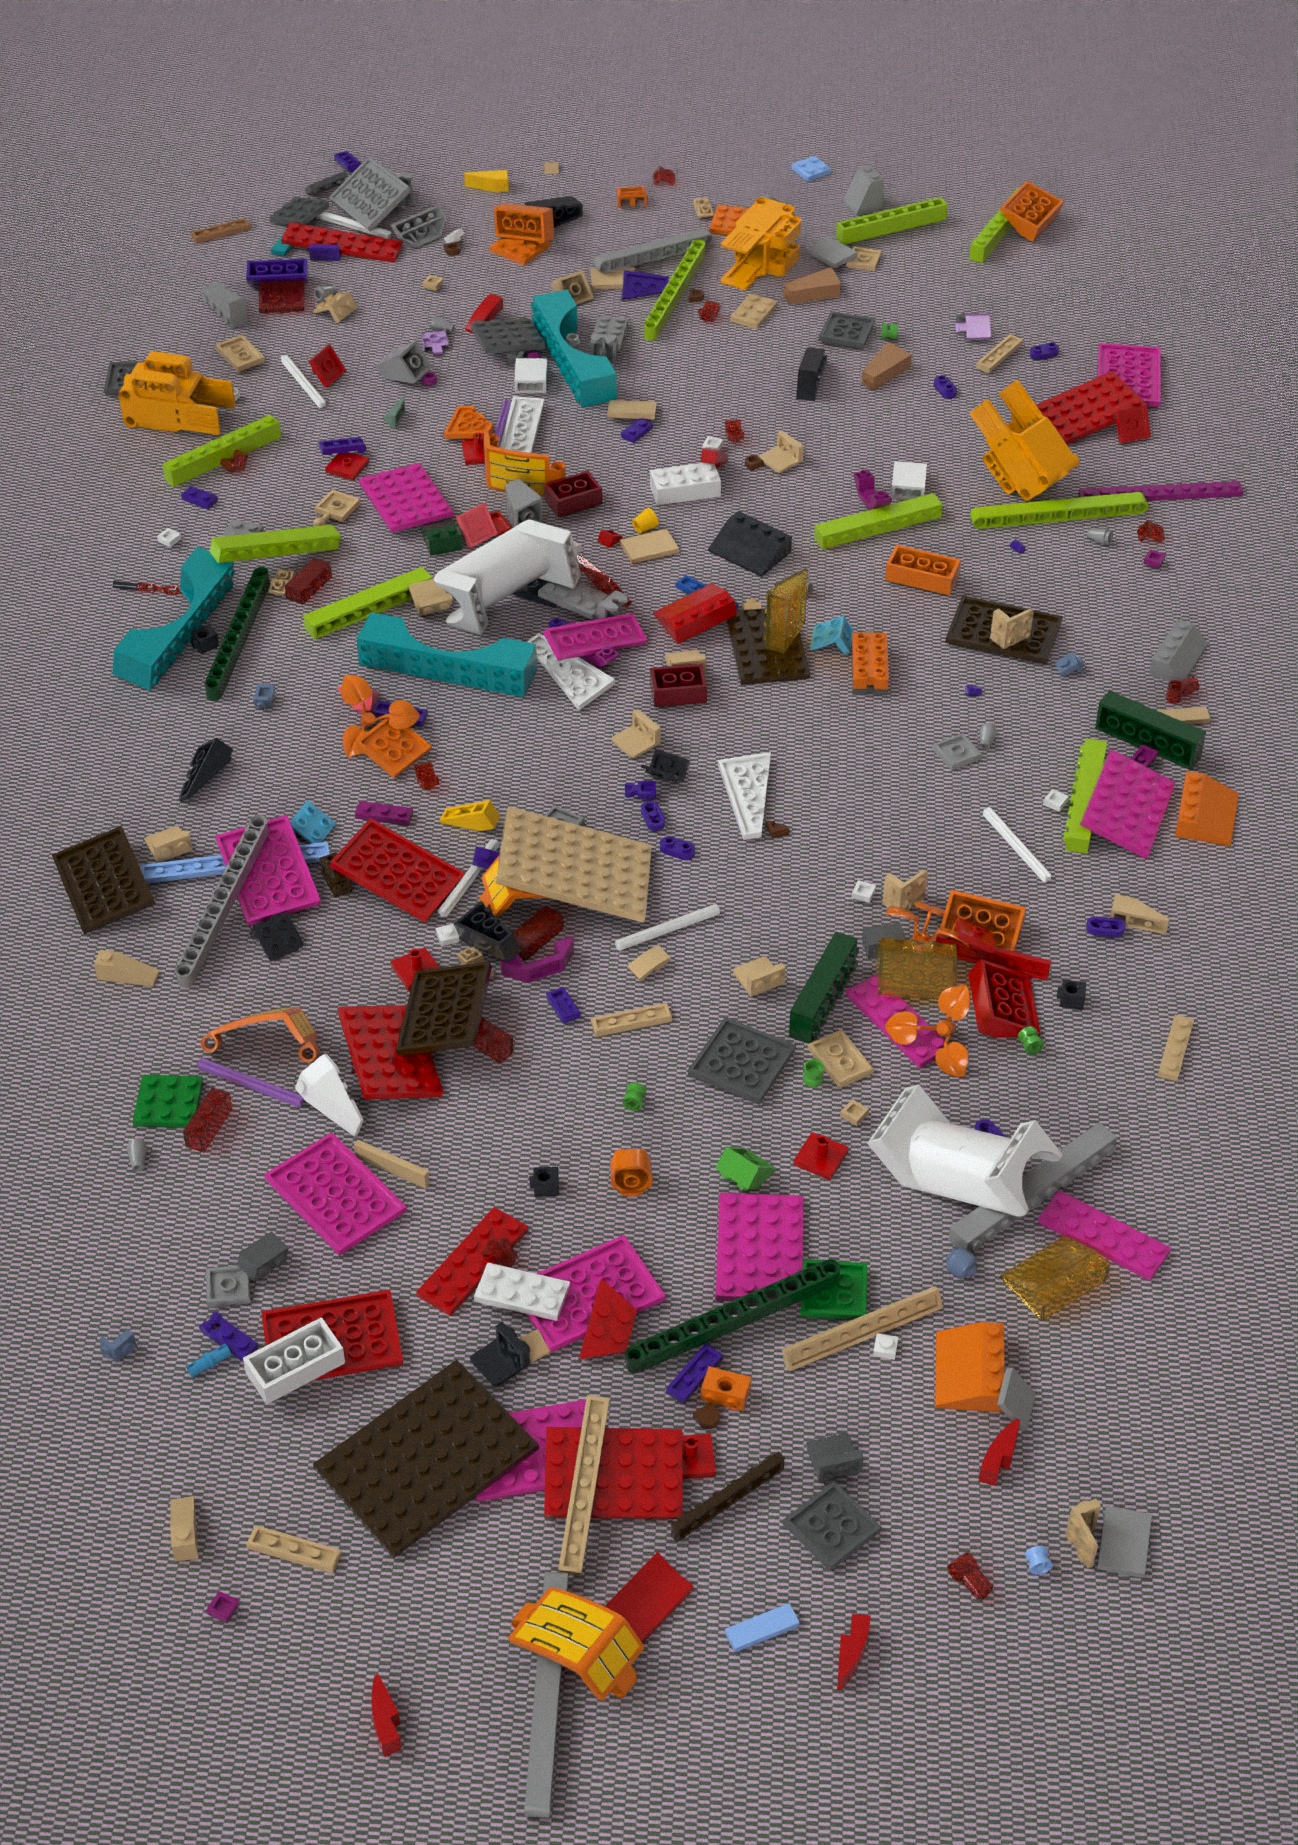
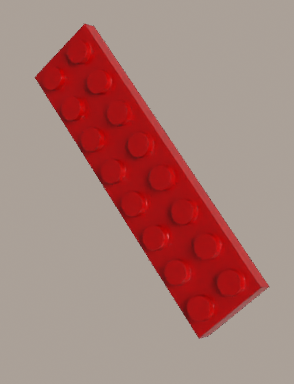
[281,222,403,263]

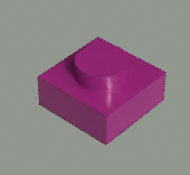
[1143,549,1166,569]
[206,1591,240,1624]

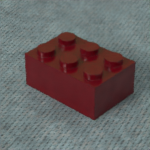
[544,470,603,518]
[650,663,707,707]

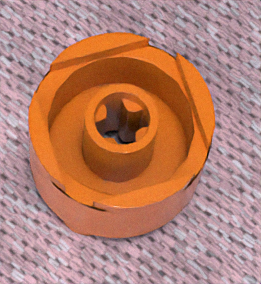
[610,1149,653,1196]

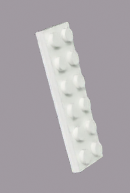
[500,396,544,453]

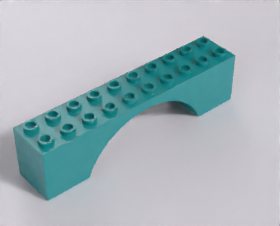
[531,290,617,407]
[112,546,235,691]
[356,612,537,697]

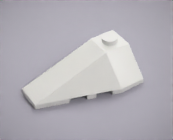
[295,1054,364,1137]

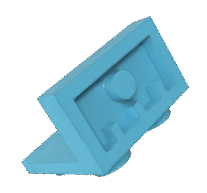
[810,616,854,654]
[290,800,336,844]

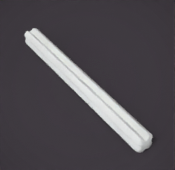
[316,211,391,239]
[281,355,326,409]
[983,807,1052,883]
[438,839,500,917]
[615,904,720,951]

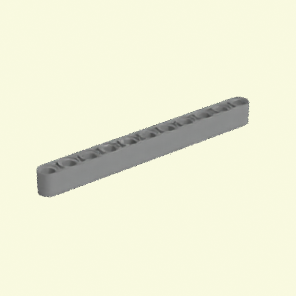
[175,814,269,988]
[525,1572,569,1818]

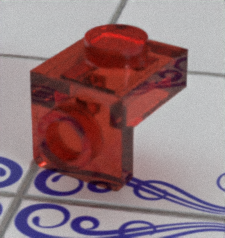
[652,166,675,186]
[698,300,721,322]
[725,419,744,442]
[220,449,248,472]
[1137,520,1165,543]
[414,762,439,790]
[481,1238,518,1268]

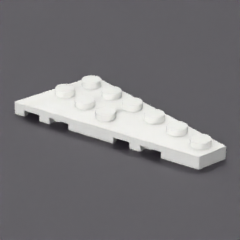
[527,633,615,710]
[718,752,771,840]

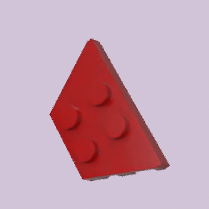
[578,1279,637,1361]

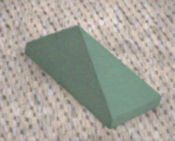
[383,398,406,429]

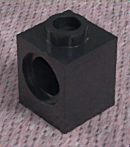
[190,624,219,654]
[1057,979,1087,1010]
[529,1167,559,1197]

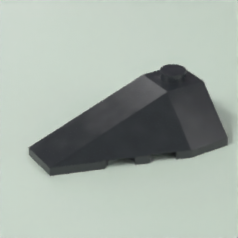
[178,738,233,802]

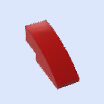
[465,293,503,333]
[700,447,728,468]
[978,1419,1020,1486]
[837,1614,871,1690]
[371,1674,402,1757]

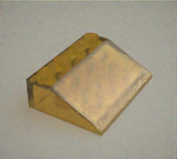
[764,569,808,654]
[875,937,957,1000]
[1000,1236,1110,1321]

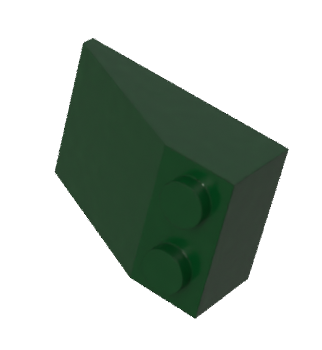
[419,518,463,556]

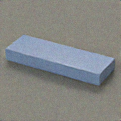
[725,1603,800,1652]

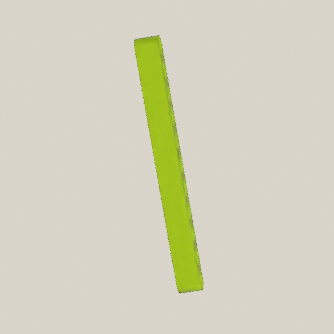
[644,240,705,341]
[970,492,1148,529]

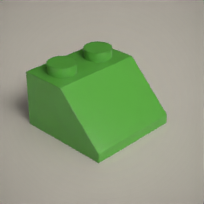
[715,1147,777,1191]

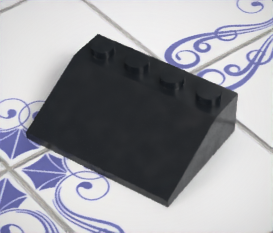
[708,511,792,577]

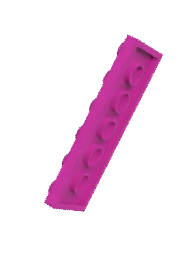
[543,613,648,661]
[846,974,949,1069]
[1038,1190,1171,1281]

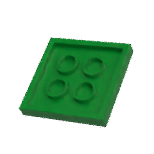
[132,1074,204,1128]
[800,1259,867,1320]

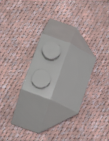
[391,204,447,248]

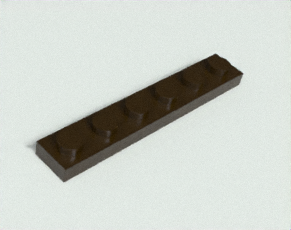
[671,1451,785,1543]

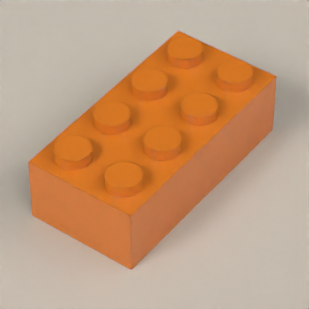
[494,203,554,242]
[885,544,961,596]

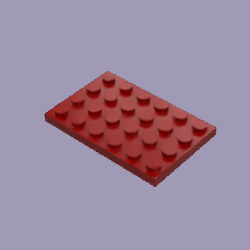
[1036,371,1147,445]
[329,818,465,923]
[337,1005,444,1100]
[261,1289,404,1381]
[544,1427,683,1520]

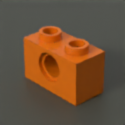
[701,1366,752,1411]

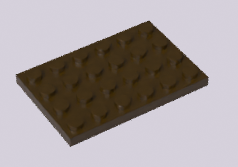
[945,595,1063,664]
[726,606,810,685]
[52,826,155,934]
[396,961,492,1056]

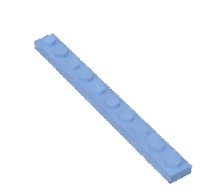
[140,842,330,884]

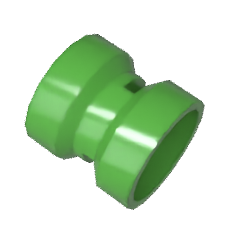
[882,323,898,339]
[1018,1026,1044,1054]
[803,1059,824,1088]
[622,1082,647,1111]

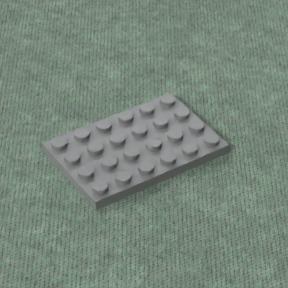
[329,157,411,232]

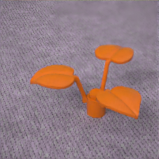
[341,675,420,758]
[886,901,970,954]
[885,985,970,1077]

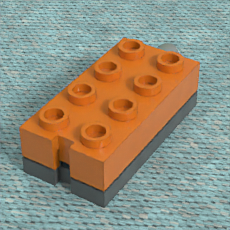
[851,629,889,695]

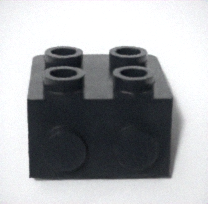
[641,749,690,783]
[249,912,303,961]
[470,1321,530,1387]

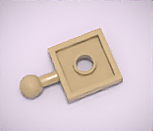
[313,489,360,526]

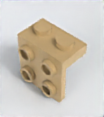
[313,291,358,323]
[759,431,804,473]
[409,579,453,616]
[990,609,1034,649]
[665,650,706,675]
[612,709,661,758]
[144,826,193,863]
[882,870,928,910]
[733,957,786,997]
[1065,1499,1101,1568]

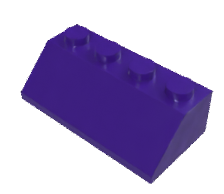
[246,258,309,285]

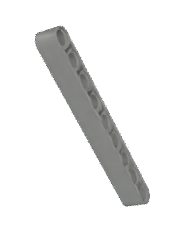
[593,228,715,273]

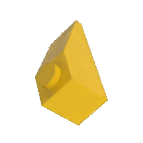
[464,170,509,192]
[439,800,501,831]

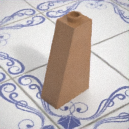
[782,267,841,304]
[862,342,912,390]

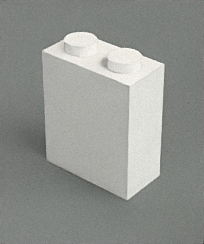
[514,358,547,393]
[891,461,927,500]

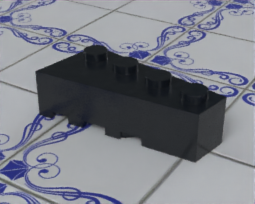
[524,196,583,228]
[796,348,827,401]
[454,901,521,963]

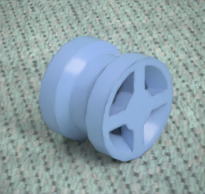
[1025,1546,1053,1575]

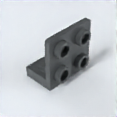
[806,1433,864,1482]

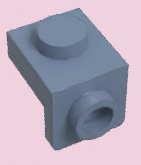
[1055,652,1085,677]
[252,683,276,708]
[99,1329,136,1362]

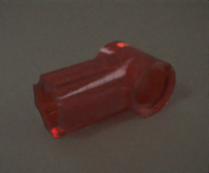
[1165,676,1200,704]
[947,1552,993,1600]

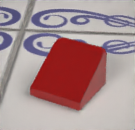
[598,530,623,548]

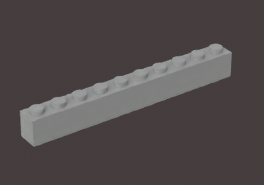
[948,1122,1117,1252]

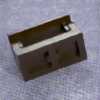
[319,852,352,898]

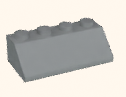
[1149,619,1208,686]

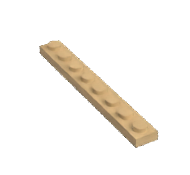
[782,1286,943,1371]
[558,1395,610,1576]

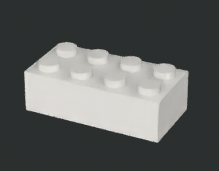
[650,463,721,505]
[243,1317,345,1404]

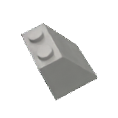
[843,165,884,216]
[375,340,433,383]
[505,478,543,528]

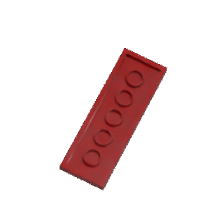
[416,1207,528,1316]

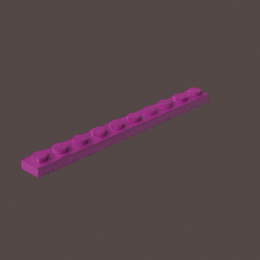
[1078,481,1243,501]

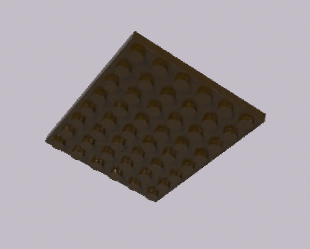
[313,1359,539,1559]

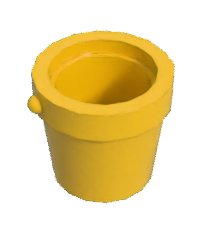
[632,508,659,534]

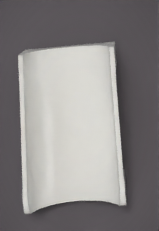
[434,520,581,635]
[867,1084,1063,1216]

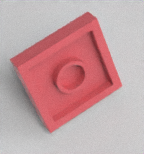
[456,503,498,548]

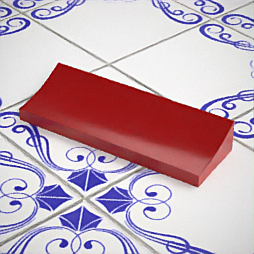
[604,1551,693,1643]

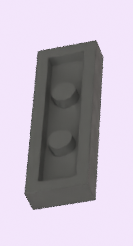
[305,171,348,195]

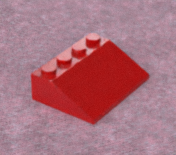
[653,583,737,645]
[968,959,1041,1038]

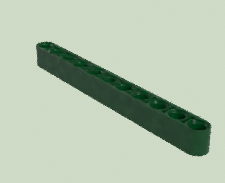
[204,567,270,701]
[624,1259,840,1373]

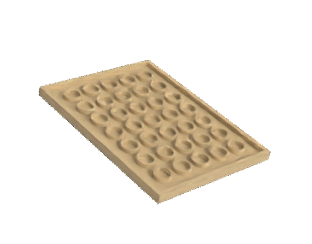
[496,806,652,923]

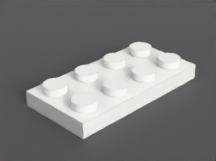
[474,1263,570,1321]

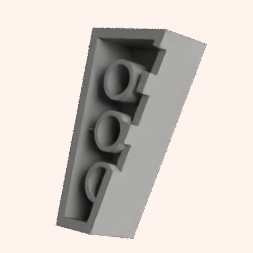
[202,282,248,329]

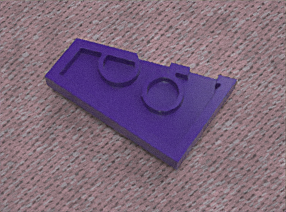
[621,270,669,300]

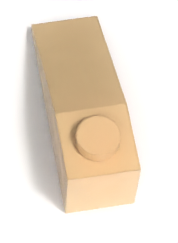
[1110,894,1169,934]
[94,950,159,987]
[170,1496,199,1562]

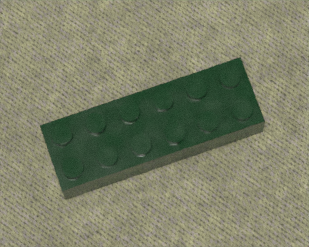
[1095,690,1206,770]
[789,932,859,1044]

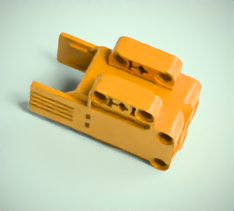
[720,197,801,290]
[119,351,236,435]
[970,380,1080,501]

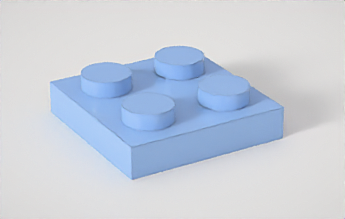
[792,156,831,182]

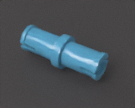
[186,1343,232,1378]

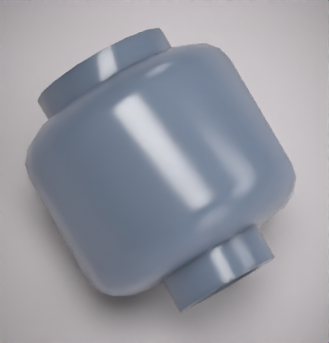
[945,1247,978,1279]

